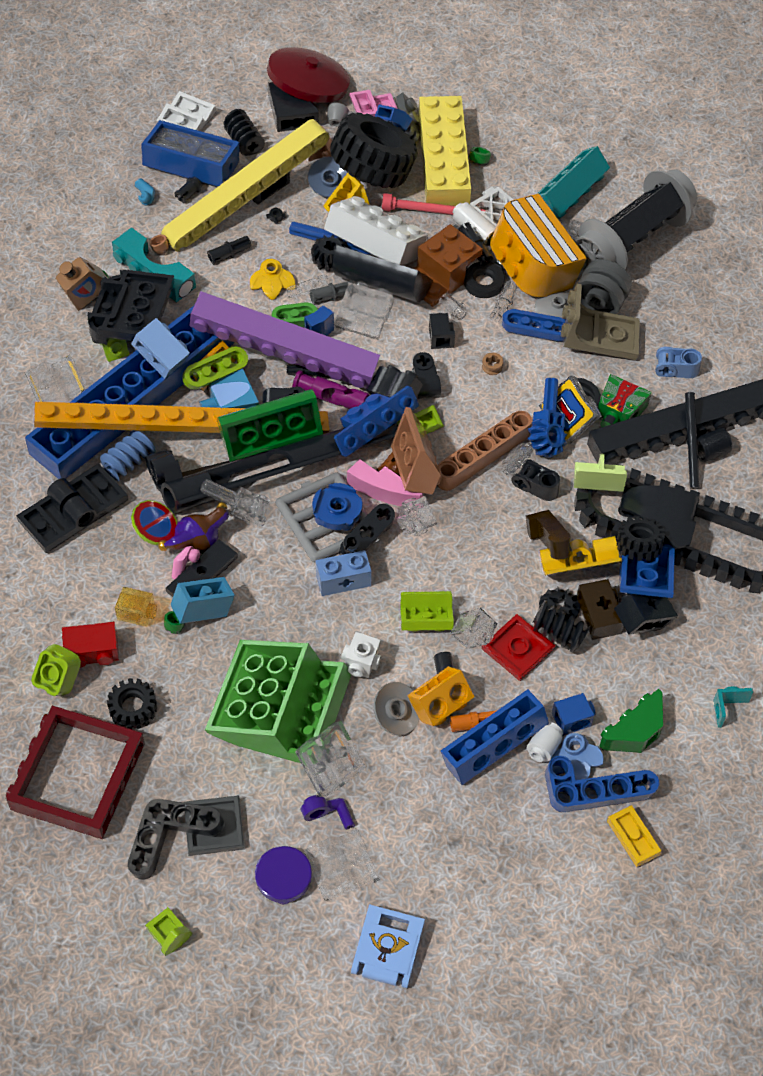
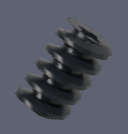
[223,109,265,156]
[532,600,591,653]

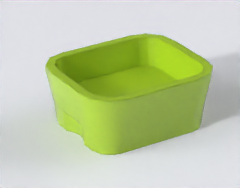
[31,644,81,696]

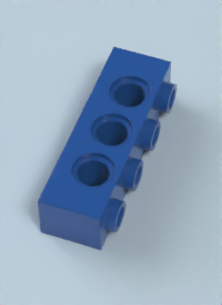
[440,689,549,785]

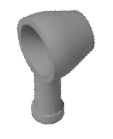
[328,103,356,127]

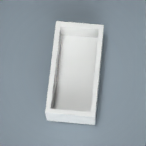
[324,196,428,266]

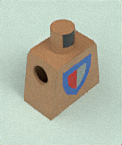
[56,257,107,311]

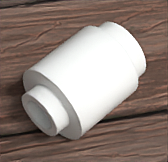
[527,721,563,762]

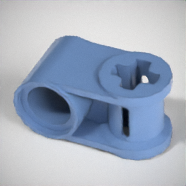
[655,347,702,379]

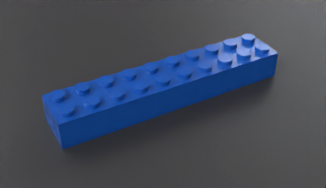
[25,306,235,479]

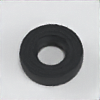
[464,261,505,298]

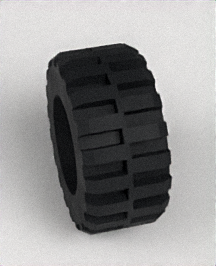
[330,112,418,188]

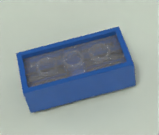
[141,120,239,186]

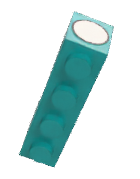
[112,227,196,303]

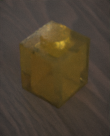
[115,586,157,627]

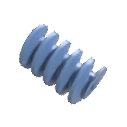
[100,430,156,481]

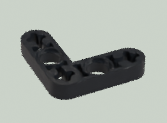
[127,799,224,880]

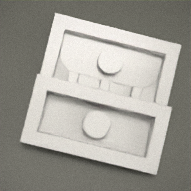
[157,91,217,131]

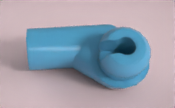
[135,178,155,205]

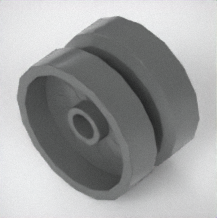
[573,259,632,314]

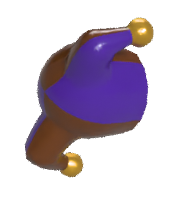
[158,502,229,554]

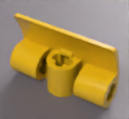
[539,536,622,576]

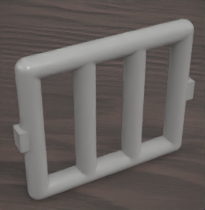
[275,472,373,563]

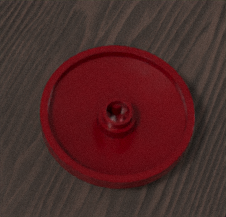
[267,47,350,103]

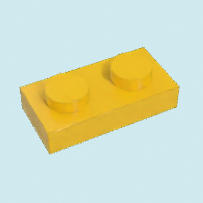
[607,805,661,868]

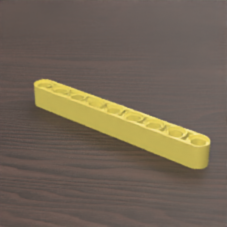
[161,119,330,252]

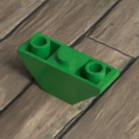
[599,688,663,753]

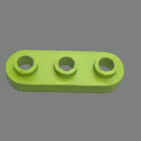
[182,346,248,390]

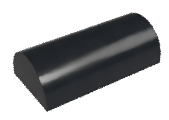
[333,245,433,302]

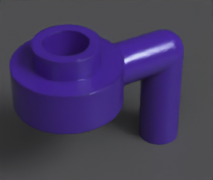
[300,795,355,830]

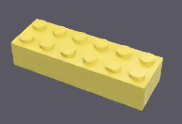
[418,96,471,206]

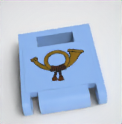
[351,904,425,988]

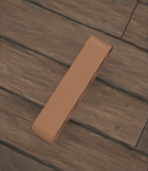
[437,411,532,491]

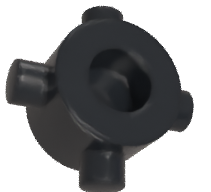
[266,207,286,224]

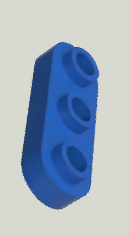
[502,309,565,341]

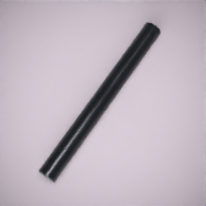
[685,392,700,489]

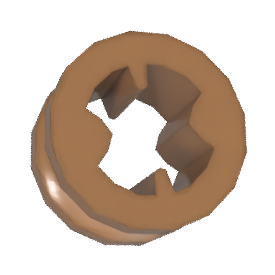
[482,352,503,375]

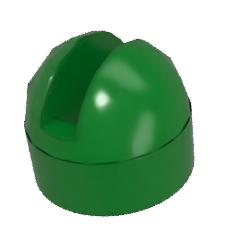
[164,611,184,634]

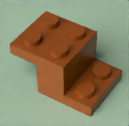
[413,224,483,307]

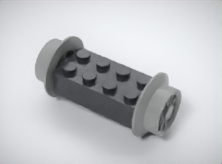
[574,170,697,270]

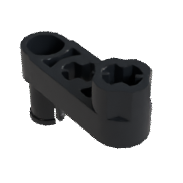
[339,503,395,555]

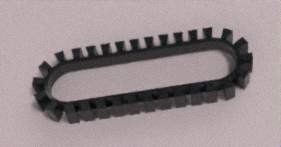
[574,464,763,594]

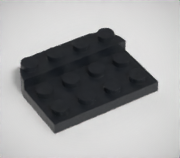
[87,270,175,345]

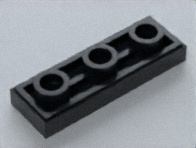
[166,539,238,597]

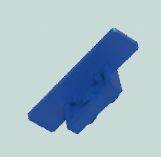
[334,386,419,457]

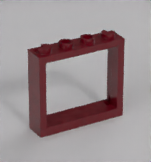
[6,705,145,840]

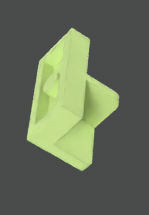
[574,454,627,492]

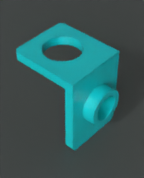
[713,686,753,728]

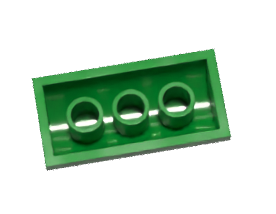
[217,389,323,462]

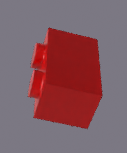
[62,621,119,668]

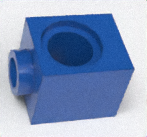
[552,693,596,736]

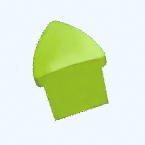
[145,907,193,956]

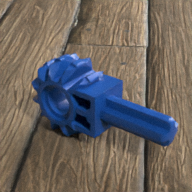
[527,378,568,458]

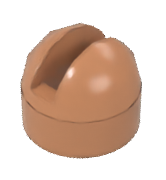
[149,234,169,255]

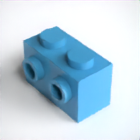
[170,577,235,624]

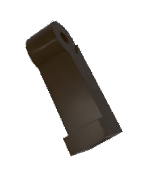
[525,510,573,560]

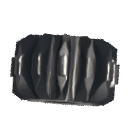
[311,234,348,272]

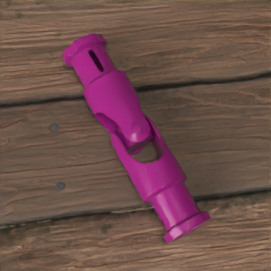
[292,370,369,409]

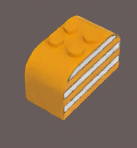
[490,193,587,297]

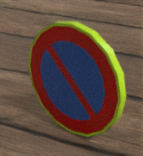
[131,500,177,545]

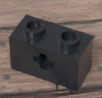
[614,593,678,635]

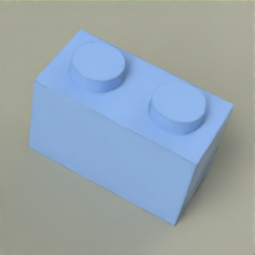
[131,318,190,379]

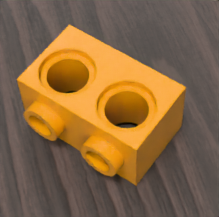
[407,666,474,726]

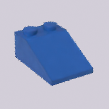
[619,544,675,598]

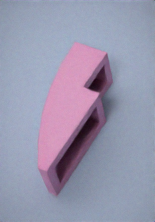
[347,459,423,509]

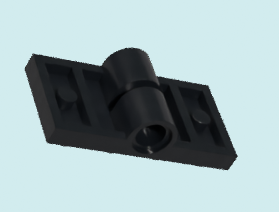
[16,463,128,553]

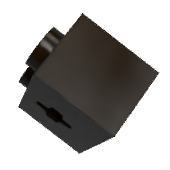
[577,579,624,640]

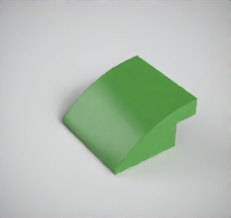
[205,640,351,766]

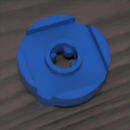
[312,483,362,531]

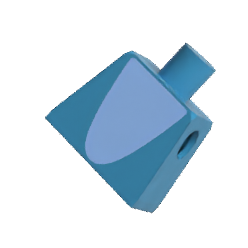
[199,369,259,409]

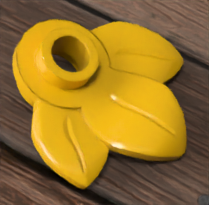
[250,259,295,300]

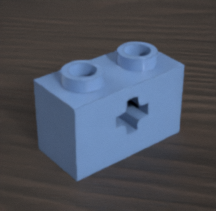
[315,550,371,596]

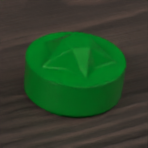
[469,147,491,164]

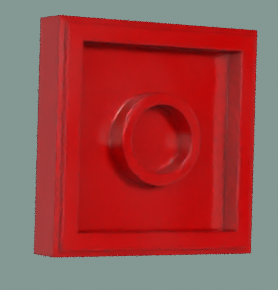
[481,614,555,681]

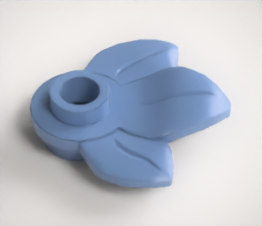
[551,733,603,780]

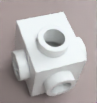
[341,632,381,679]

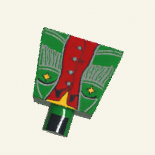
[597,374,652,427]

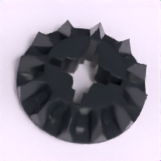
[539,587,580,620]

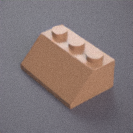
[391,407,442,494]

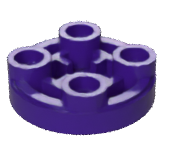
[255,846,312,905]

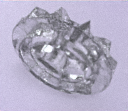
[501,442,534,475]

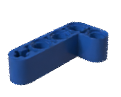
[545,756,659,812]

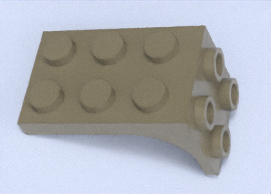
[561,284,640,360]

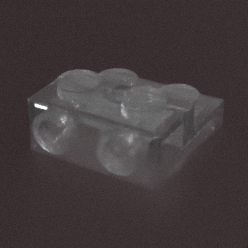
[334,282,394,340]

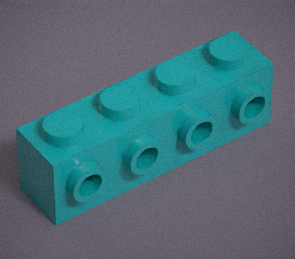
[537,146,610,219]

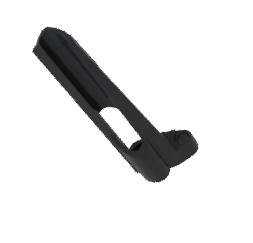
[145,422,398,513]

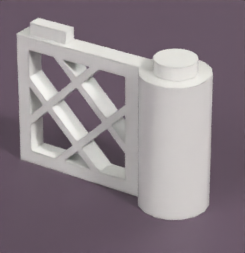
[453,187,514,246]

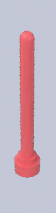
[382,193,487,215]

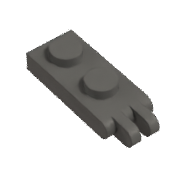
[396,92,421,142]

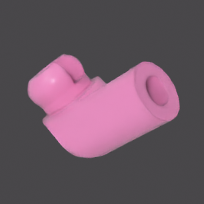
[171,546,200,579]

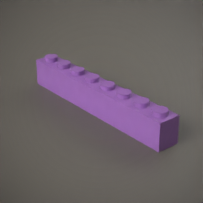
[189,291,380,389]

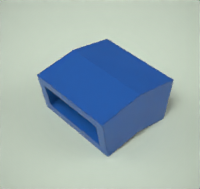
[375,104,413,130]
[304,305,334,336]

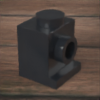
[429,313,455,349]

